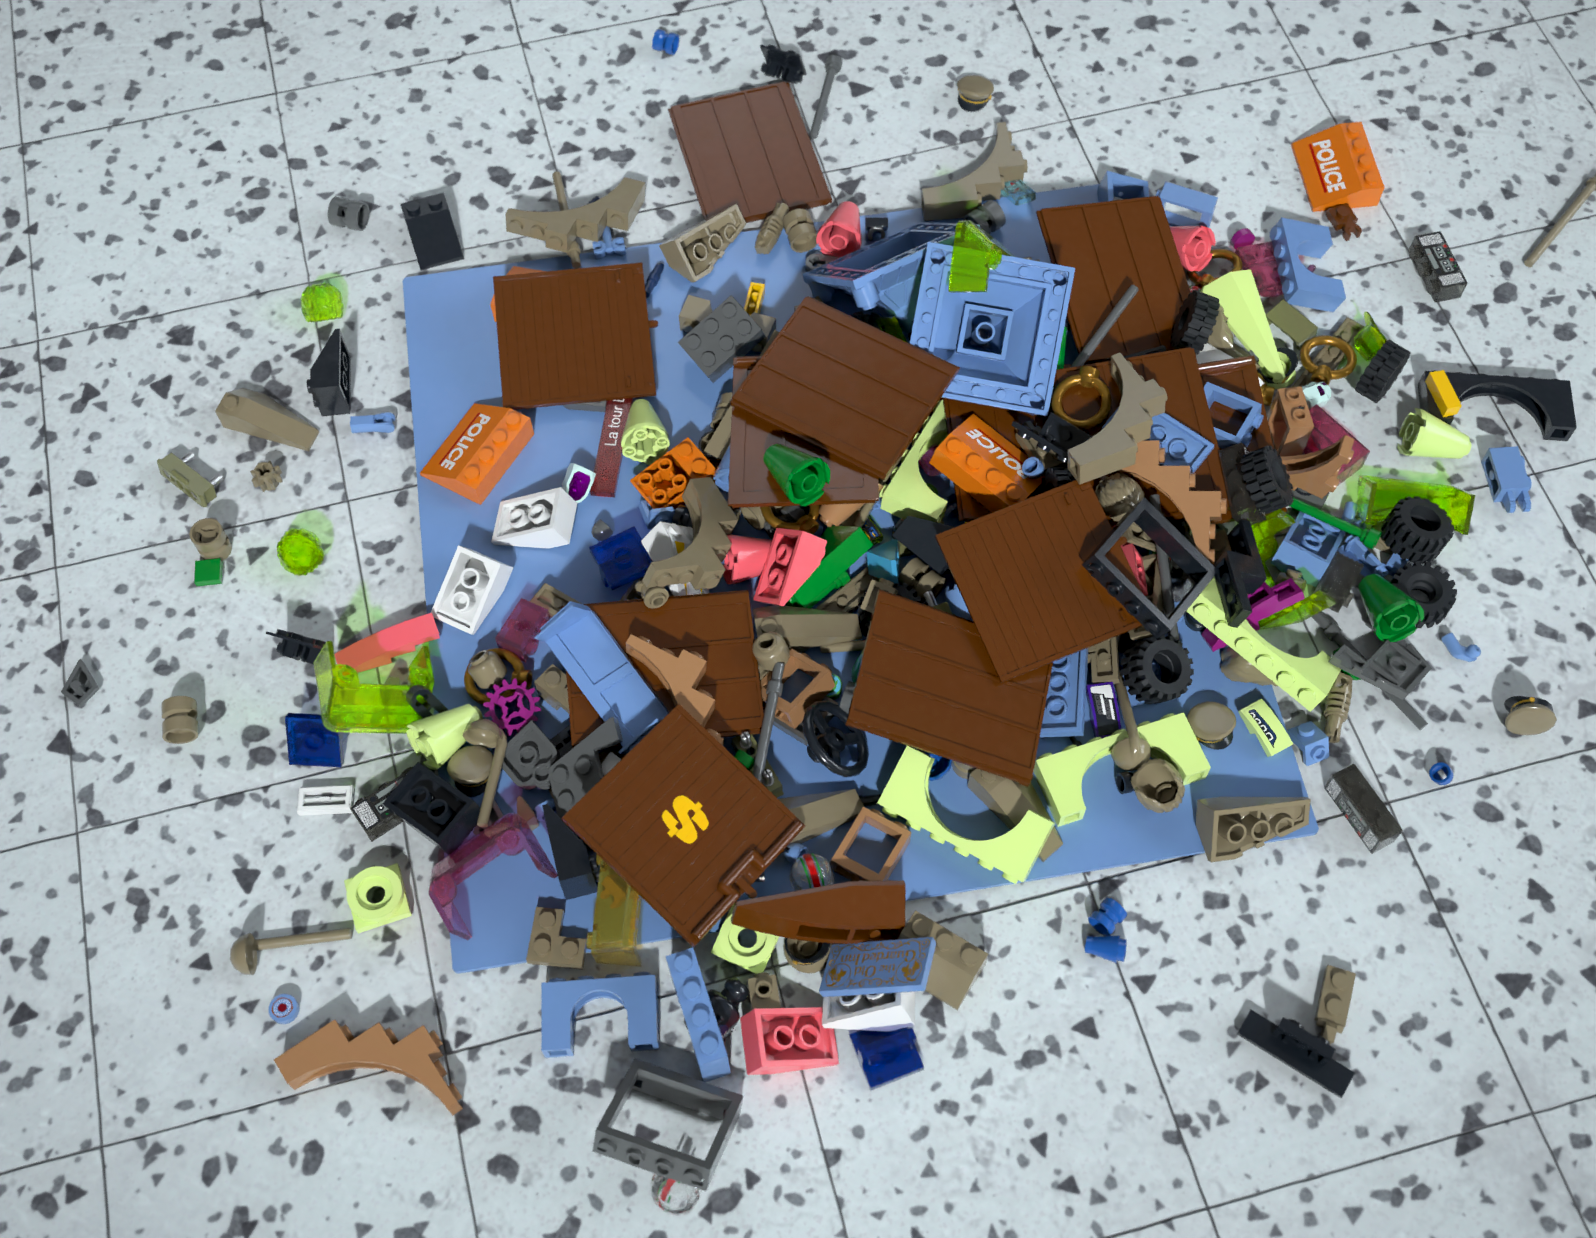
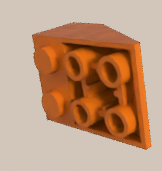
[630,437,716,509]

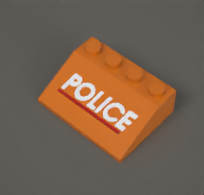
[1291,122,1385,212]
[420,403,534,505]
[929,414,1045,513]

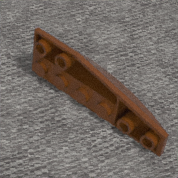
[731,880,906,944]

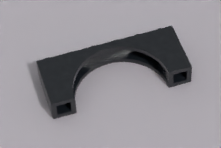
[1418,370,1577,441]

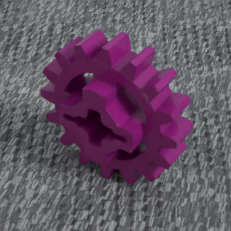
[483,678,541,736]

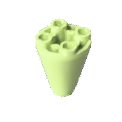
[621,399,670,465]

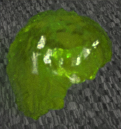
[301,283,344,322]
[277,528,324,576]

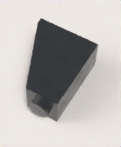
[892,516,955,576]

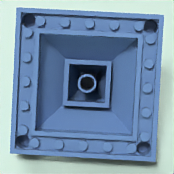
[802,222,984,334]
[910,242,1075,416]

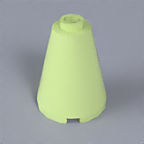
[1397,408,1472,459]
[406,704,483,770]

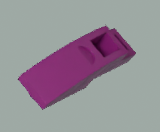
[1201,578,1305,652]

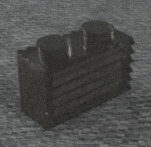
[1311,552,1364,613]

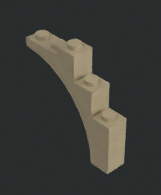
[921,122,1028,221]
[505,177,645,253]
[1068,353,1167,484]
[642,477,738,590]

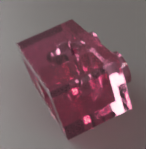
[495,598,550,662]

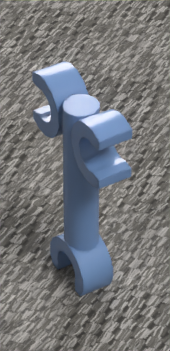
[592,226,626,259]

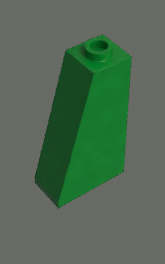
[785,526,873,608]

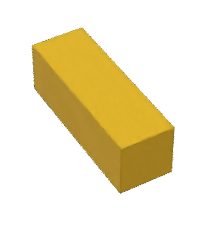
[744,282,765,315]
[1425,370,1462,417]

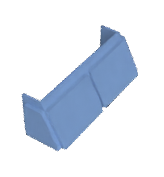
[534,601,670,755]

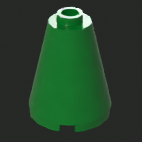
[763,444,830,506]
[1358,574,1424,642]

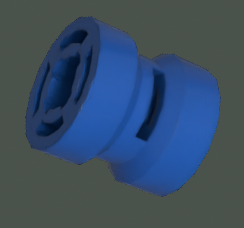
[652,29,679,55]
[1088,897,1127,936]

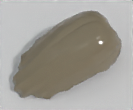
[1207,305,1260,369]
[1221,646,1278,687]

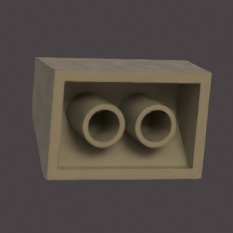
[898,910,988,1011]

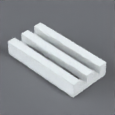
[297,785,355,816]

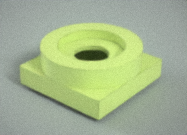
[344,863,412,933]
[710,902,780,974]

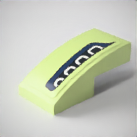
[1238,699,1293,757]

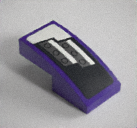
[1086,682,1121,738]

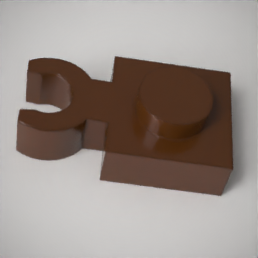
[1325,203,1362,241]

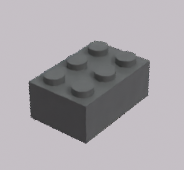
[678,295,766,383]

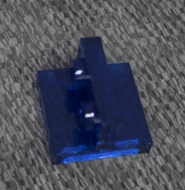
[589,526,653,591]
[285,713,350,767]
[849,1027,924,1091]

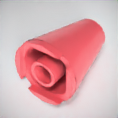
[816,201,862,258]
[1170,226,1215,272]
[723,534,772,585]

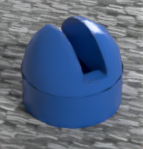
[1429,762,1454,786]

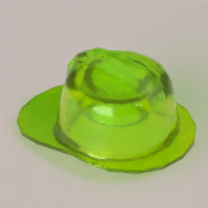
[1354,311,1387,361]

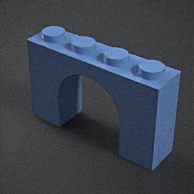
[1269,217,1346,312]
[666,947,731,1082]
[541,972,660,1058]

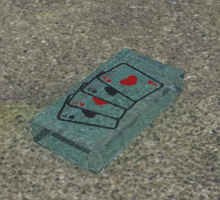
[1001,179,1036,206]

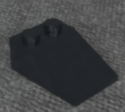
[400,192,464,270]
[307,328,351,416]
[383,762,481,856]
[542,804,601,900]

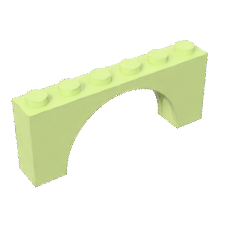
[879,399,948,523]
[1186,576,1341,712]
[1033,712,1211,827]
[877,745,1055,884]

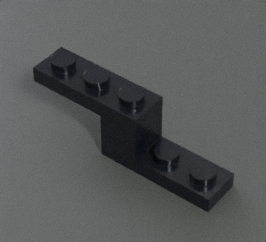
[1213,519,1267,628]

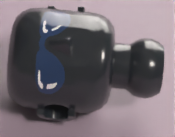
[683,977,749,1042]

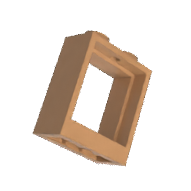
[1267,386,1314,456]
[760,649,835,729]
[831,807,911,881]

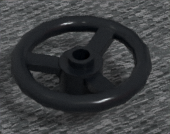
[802,701,869,777]

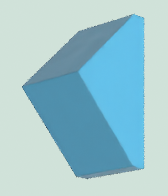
[867,539,900,583]

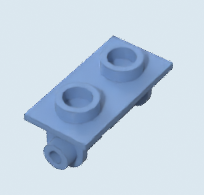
[1337,534,1390,578]

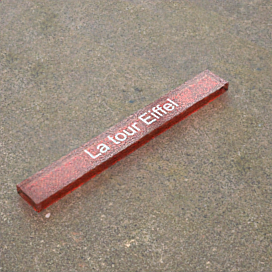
[590,398,633,498]

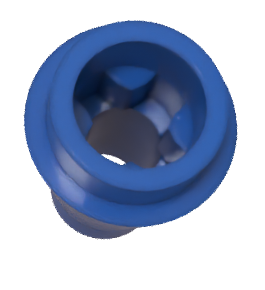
[1085,935,1127,963]

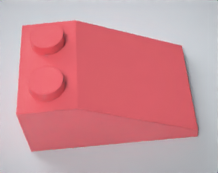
[753,528,827,606]
[740,1007,839,1075]

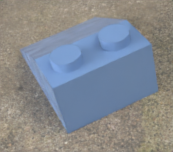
[1270,511,1346,587]

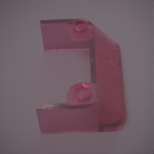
[429,813,558,940]

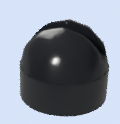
[1115,772,1134,794]

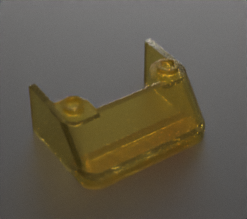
[586,854,642,966]

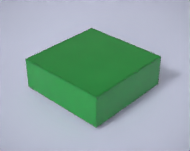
[194,558,223,587]

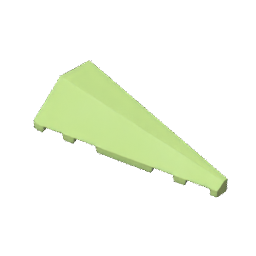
[1200,270,1286,383]

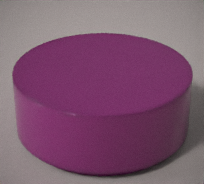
[1231,228,1255,251]

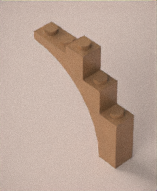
[1280,435,1355,499]
[1115,440,1227,564]
[626,634,724,746]
[274,1019,463,1115]

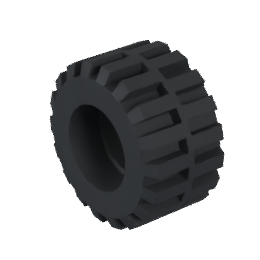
[1381,496,1454,564]
[1120,635,1194,704]

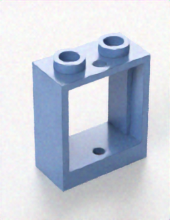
[1098,171,1149,202]
[1156,182,1218,228]
[1204,382,1264,455]

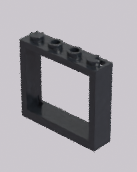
[1081,497,1219,639]

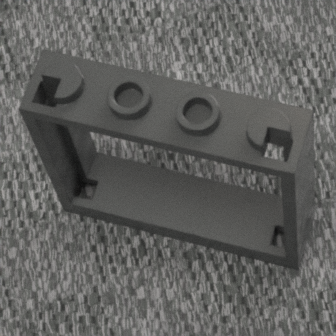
[592,1058,744,1191]

